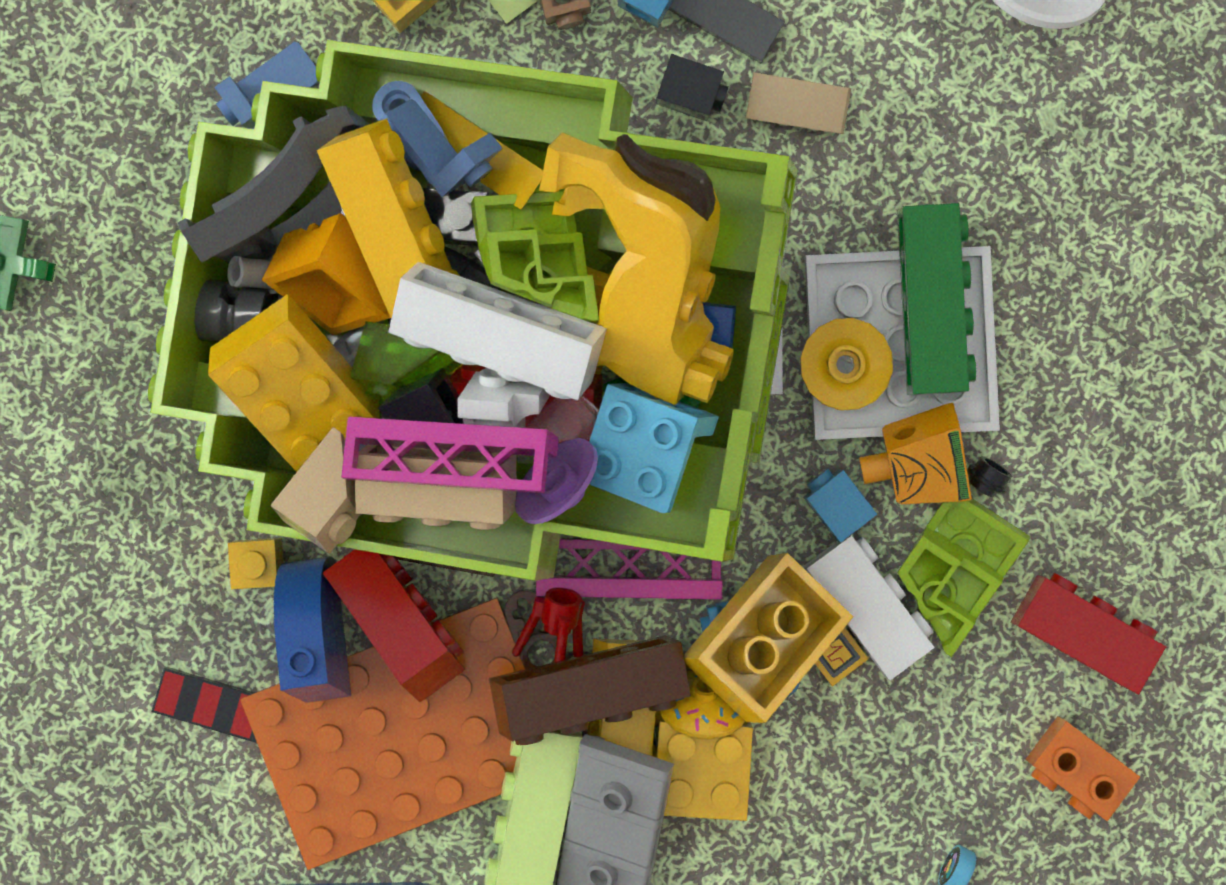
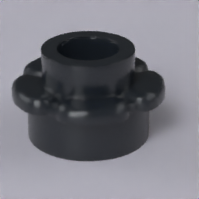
[968,456,1012,497]

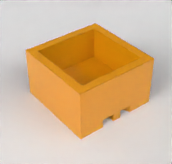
[262,213,391,335]

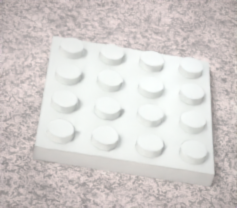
[804,246,1000,440]

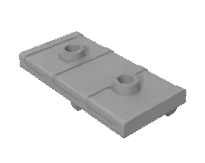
[555,734,674,885]

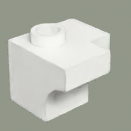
[458,368,550,428]

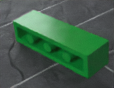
[897,203,976,395]

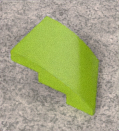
[471,191,599,324]
[897,498,1030,657]

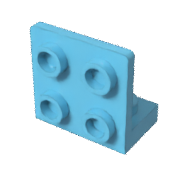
[589,383,719,513]

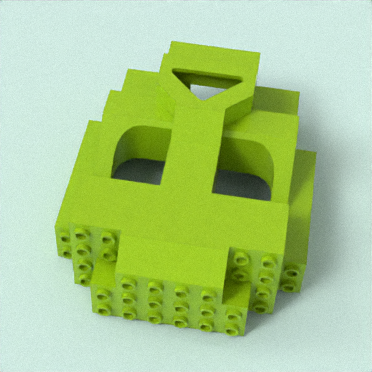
[148,40,798,581]

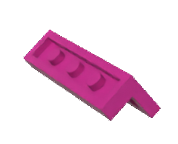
[341,417,559,494]
[536,539,722,599]

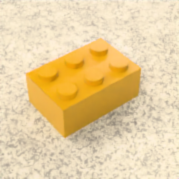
[208,294,380,472]
[684,553,854,723]

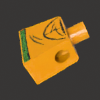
[859,403,972,504]

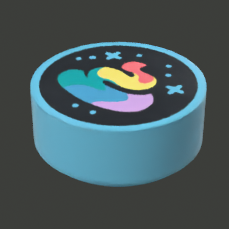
[938,845,976,885]

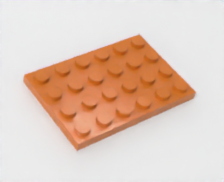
[240,597,525,870]

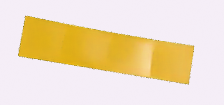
[421,91,543,210]

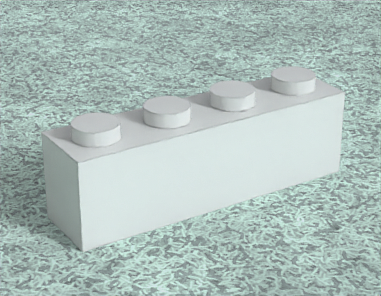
[388,262,607,400]

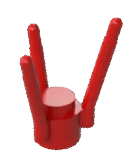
[512,587,585,662]

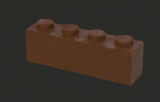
[489,635,691,745]

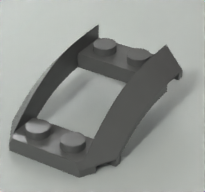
[177,105,370,263]

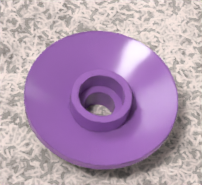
[515,438,598,524]

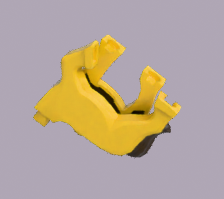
[539,132,734,406]

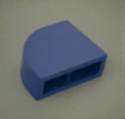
[274,556,351,703]

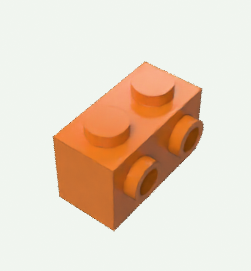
[1025,716,1140,821]

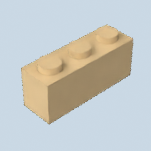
[355,445,516,530]

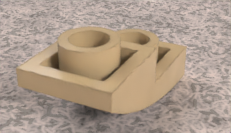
[746,72,852,134]

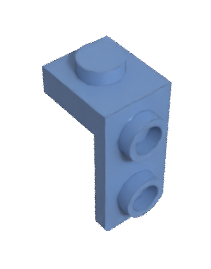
[215,42,319,129]
[381,99,503,197]

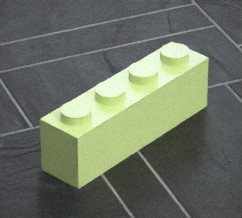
[484,730,583,885]

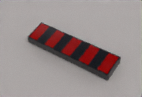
[151,667,257,743]

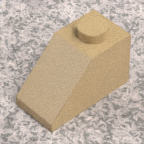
[270,427,360,554]

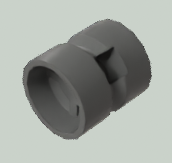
[194,279,279,343]

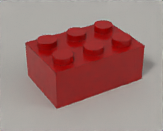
[323,549,466,703]

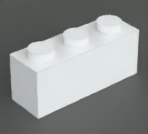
[803,535,935,681]

